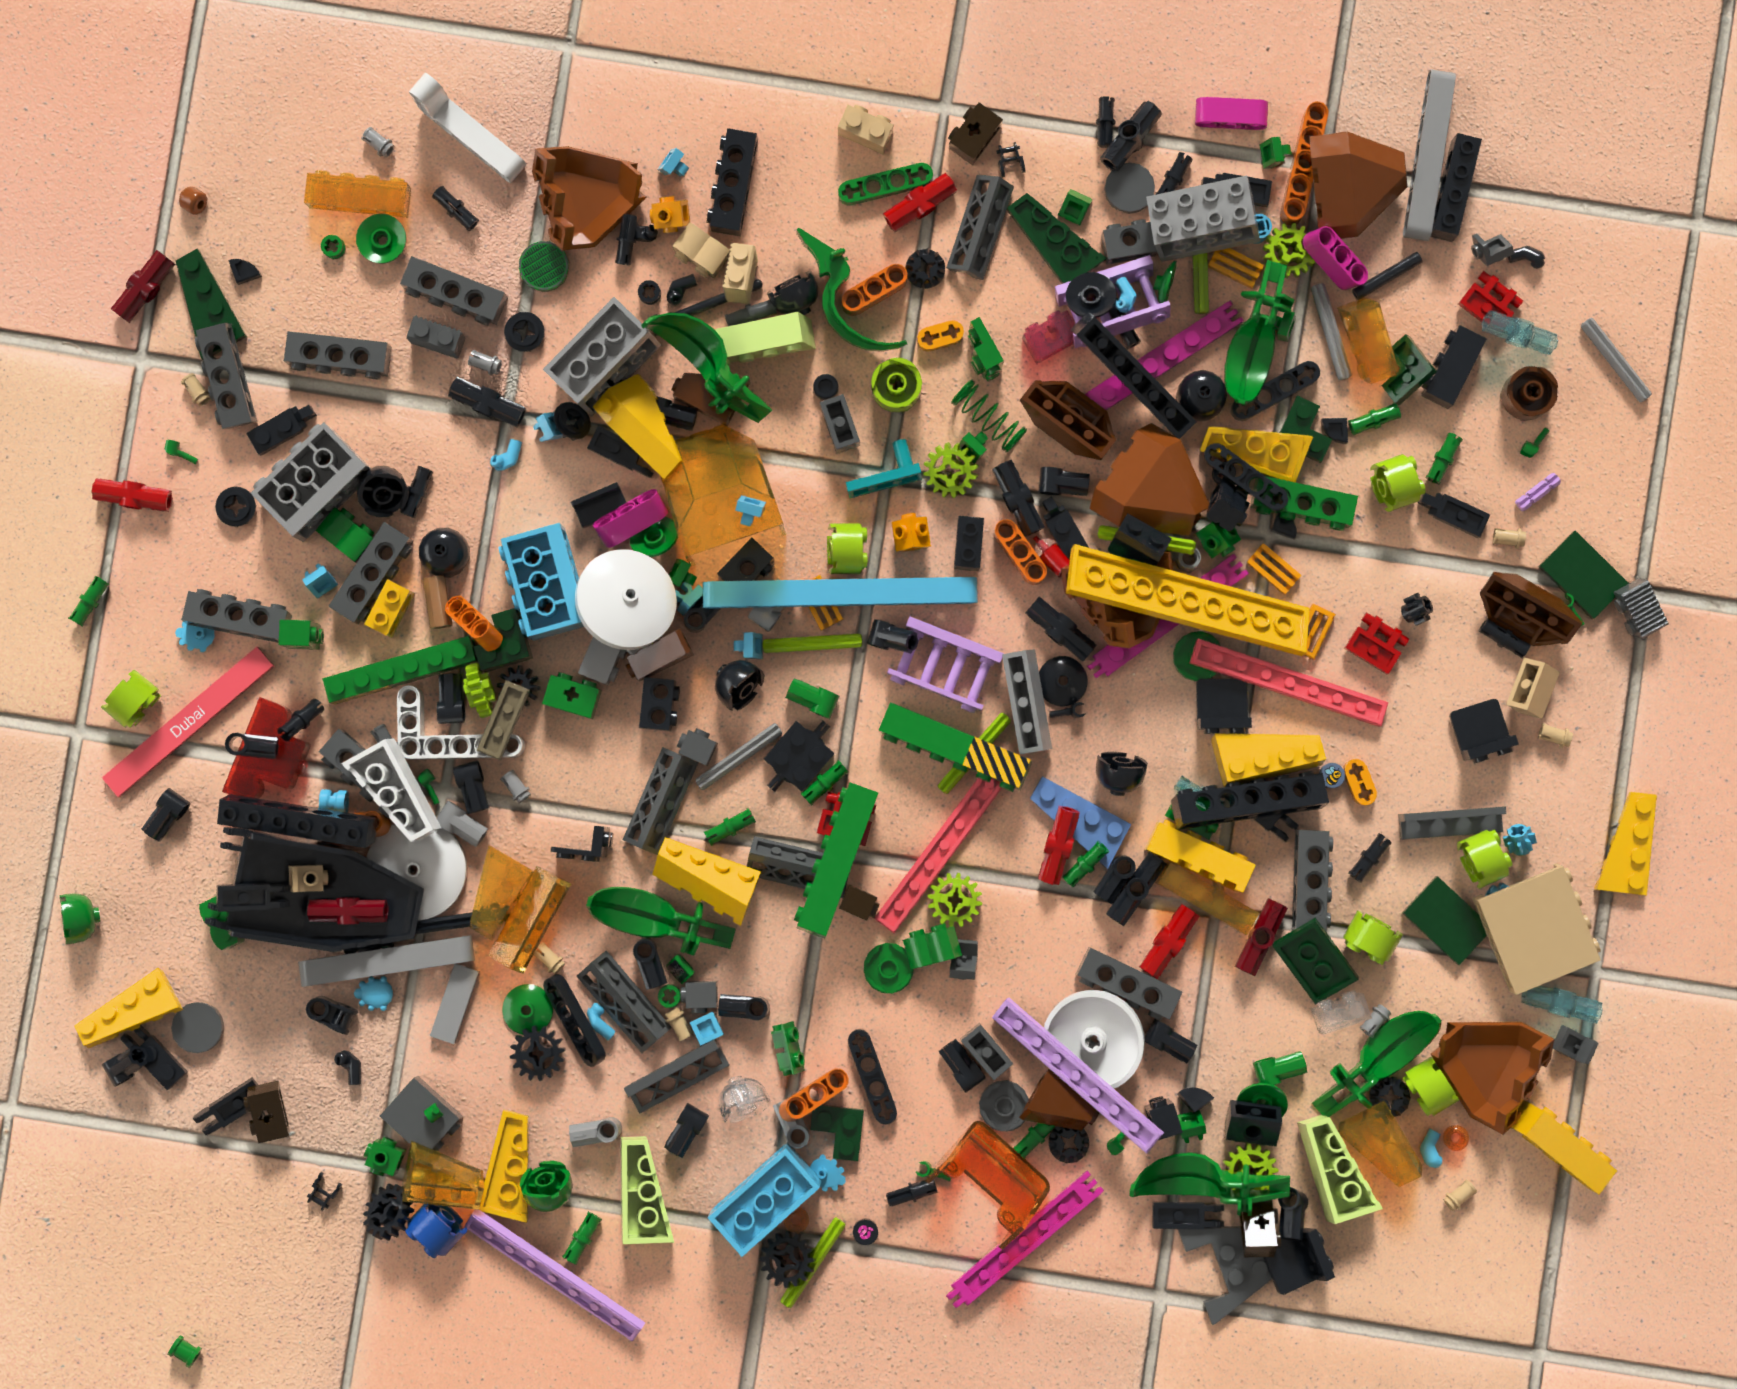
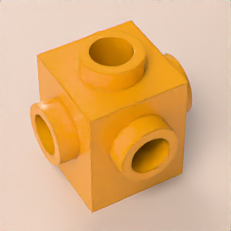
[650,196,690,233]
[892,513,931,552]

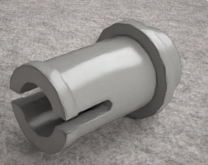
[361,127,395,157]
[468,350,502,375]
[500,770,531,803]
[1360,1004,1391,1038]

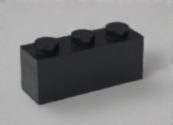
[1421,325,1487,409]

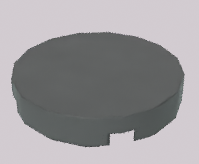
[1104,163,1155,214]
[171,1002,224,1053]
[979,1080,1029,1131]

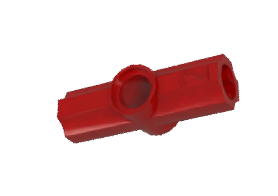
[883,173,957,233]
[91,478,173,512]
[1038,806,1080,885]
[1139,904,1200,979]

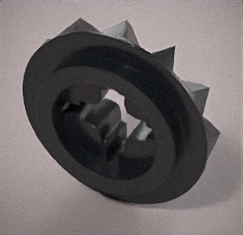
[905,248,945,289]
[504,312,544,352]
[552,402,591,441]
[215,487,257,527]
[1369,1076,1411,1118]
[1048,1126,1089,1164]

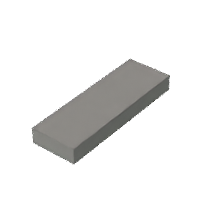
[430,963,480,1044]

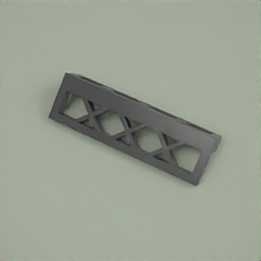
[946,175,1014,280]
[623,747,699,855]
[1398,806,1506,840]
[747,836,849,898]
[577,950,672,1053]
[624,1039,730,1114]

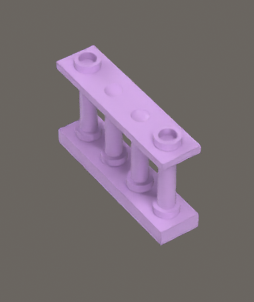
[1055,255,1170,349]
[887,617,1004,713]

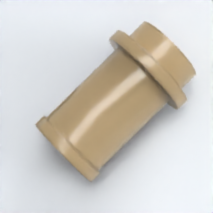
[181,373,211,406]
[1493,528,1526,549]
[1538,723,1573,748]
[533,942,565,974]
[665,1007,694,1041]
[1443,1179,1477,1211]

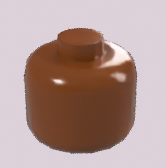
[179,186,208,215]

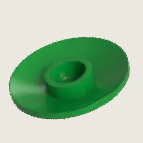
[356,214,406,264]
[1154,261,1177,304]
[630,517,679,557]
[502,984,553,1035]
[1236,1083,1288,1117]

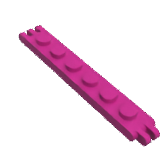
[1085,300,1244,410]
[1087,554,1249,678]
[946,1170,1104,1308]

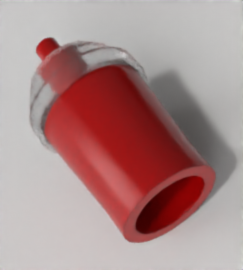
[1033,536,1070,578]

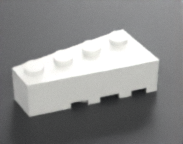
[341,738,441,842]

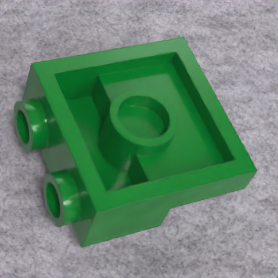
[967,317,1004,382]

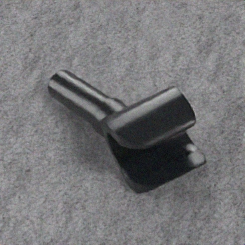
[1049,702,1086,718]

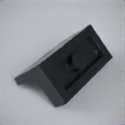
[571,482,627,529]

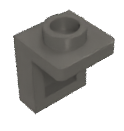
[1471,233,1514,266]
[949,939,978,980]
[1553,1025,1598,1065]

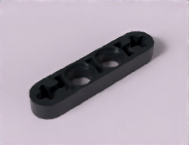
[1231,361,1320,421]
[1204,443,1289,512]
[543,974,606,1067]
[848,1029,897,1125]

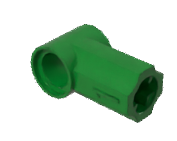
[785,678,840,719]
[1253,1051,1308,1085]

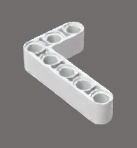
[409,73,527,183]
[397,685,525,760]

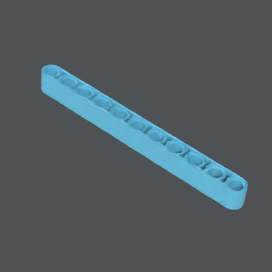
[703,577,978,608]

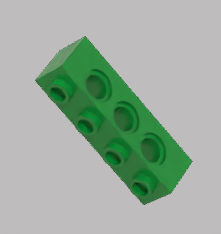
[1250,476,1358,531]

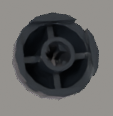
[767,271,818,315]
[1176,370,1227,421]
[357,466,408,517]
[419,528,470,578]
[715,660,765,711]
[1096,752,1148,796]

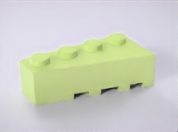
[715,312,816,365]
[1297,1115,1383,1224]
[621,1136,674,1244]

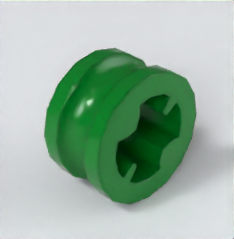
[321,235,346,259]
[658,984,681,1008]

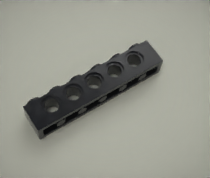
[1071,312,1197,439]
[1171,771,1329,830]
[217,794,377,848]

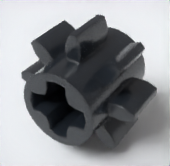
[1401,593,1433,626]

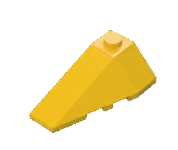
[593,374,683,480]

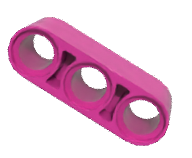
[1195,97,1268,130]
[1303,226,1368,290]
[593,489,669,548]

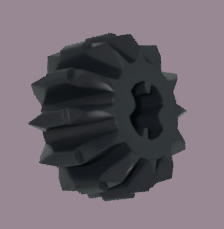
[497,665,541,707]

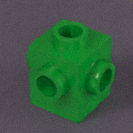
[1195,522,1241,559]
[364,1137,407,1176]

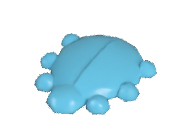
[175,622,215,652]
[354,976,393,1011]
[810,1154,846,1192]

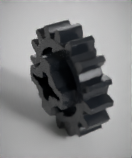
[510,1025,566,1081]
[363,1184,415,1241]
[759,1231,816,1288]

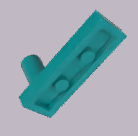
[846,439,922,499]

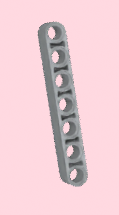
[1403,69,1456,241]
[298,935,475,987]

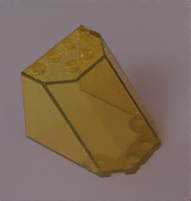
[661,424,786,567]

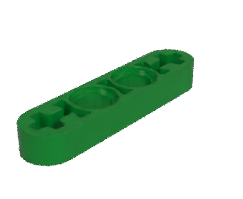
[838,163,933,206]

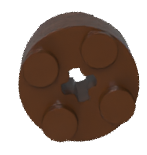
[1500,366,1558,421]

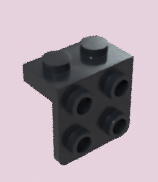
[1108,513,1172,566]
[1196,679,1252,734]
[1449,699,1519,763]
[550,825,613,862]
[1264,1228,1335,1295]

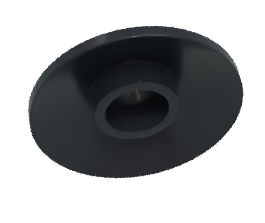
[1066,272,1116,318]
[1039,656,1088,706]

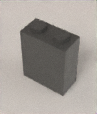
[380,1076,463,1157]

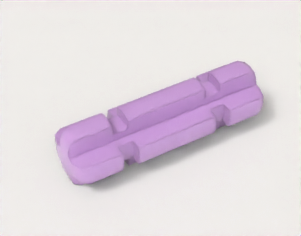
[1515,473,1561,511]

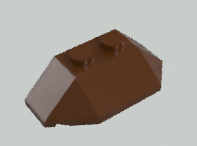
[1020,380,1116,460]
[1480,572,1582,646]

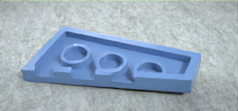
[1030,776,1131,869]

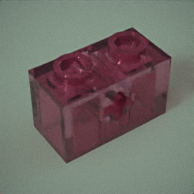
[1022,310,1075,365]

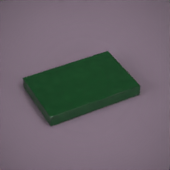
[1538,530,1629,619]
[1402,876,1487,965]
[1272,917,1359,1005]

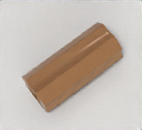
[423,575,453,629]

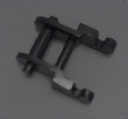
[996,142,1026,177]
[307,1172,343,1211]

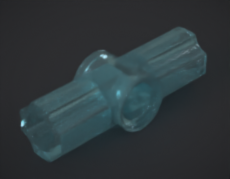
[1481,311,1558,355]
[1521,985,1603,1024]

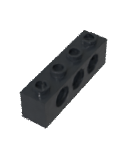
[706,128,758,237]
[1431,133,1482,242]

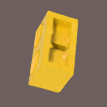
[364,579,415,638]

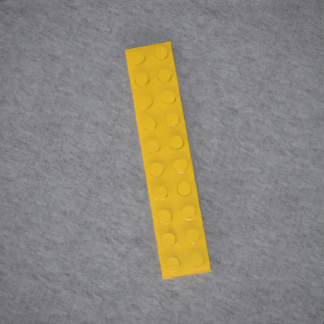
[1066,544,1310,656]

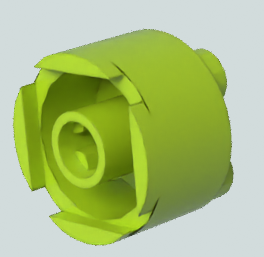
[871,357,922,413]
[1370,454,1426,512]
[827,523,868,574]
[101,670,162,728]
[1457,830,1513,889]
[1343,910,1403,965]
[1403,1057,1459,1116]

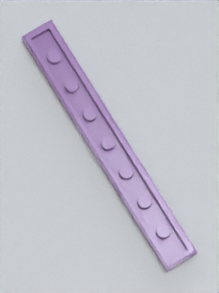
[992,998,1164,1154]
[464,1208,645,1341]

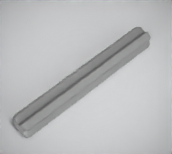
[1311,283,1352,380]
[1581,318,1652,402]
[695,723,782,790]

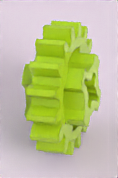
[1262,223,1315,279]
[923,442,979,498]
[463,663,496,718]
[927,872,982,927]
[1223,1143,1279,1190]

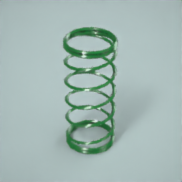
[951,379,1027,453]

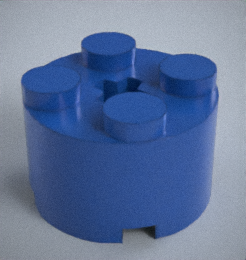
[405,1197,467,1258]

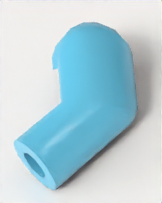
[1115,277,1137,313]
[490,439,522,471]
[587,1003,615,1040]
[1420,1128,1442,1168]

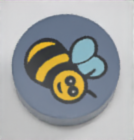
[1319,763,1345,788]

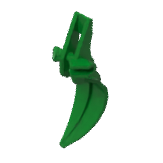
[796,228,908,352]
[1224,260,1294,405]
[641,312,772,423]
[586,887,736,956]
[1312,1011,1442,1117]
[1129,1153,1290,1216]

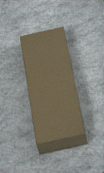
[476,680,530,760]

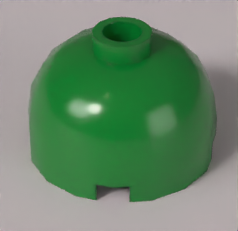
[59,894,100,945]
[520,1161,573,1212]

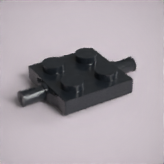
[763,720,835,792]

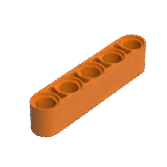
[1280,101,1328,225]

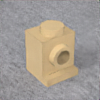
[289,865,328,892]

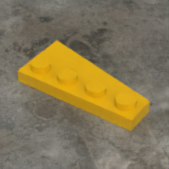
[1200,426,1313,482]
[1594,792,1657,895]
[74,968,183,1048]
[478,1110,529,1223]

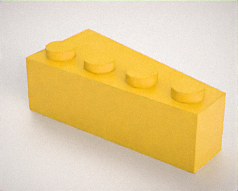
[1211,733,1326,787]
[1144,820,1256,893]
[652,837,761,926]
[1511,1100,1617,1195]

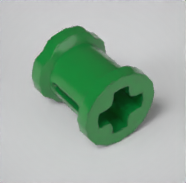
[167,1335,202,1368]

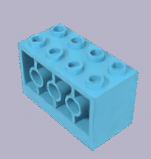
[498,523,584,641]
[708,1142,821,1257]

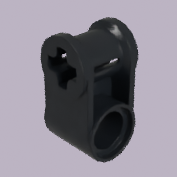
[306,996,358,1035]

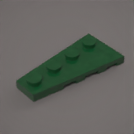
[1006,193,1107,284]
[175,248,247,361]

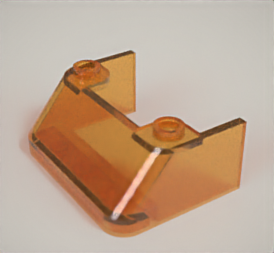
[925,1121,1050,1250]

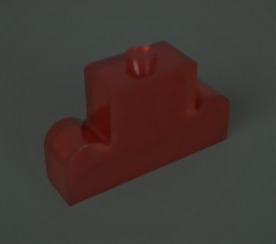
[222,697,311,799]

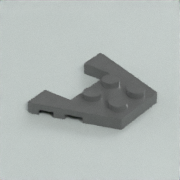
[1178,1226,1272,1325]

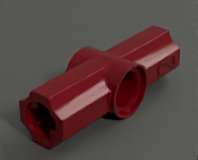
[111,250,175,323]
[307,897,389,924]
[1234,898,1288,976]

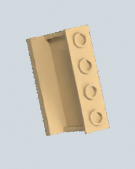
[1472,863,1601,995]

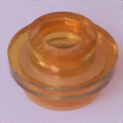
[1443,1125,1469,1151]
[784,1207,809,1233]

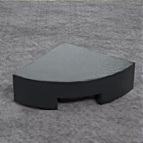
[228,259,262,285]
[1321,418,1348,444]
[1271,513,1297,540]
[1177,1087,1214,1114]

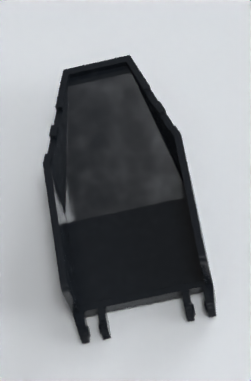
[204,827,424,952]

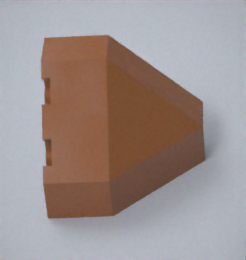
[1310,132,1407,239]
[532,146,647,251]
[1089,423,1209,536]
[1061,551,1173,648]
[1431,1022,1554,1135]

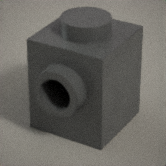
[677,728,718,766]
[681,981,718,1013]

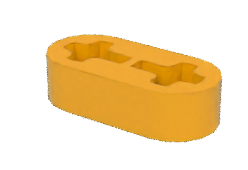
[917,320,964,352]
[1343,759,1377,805]

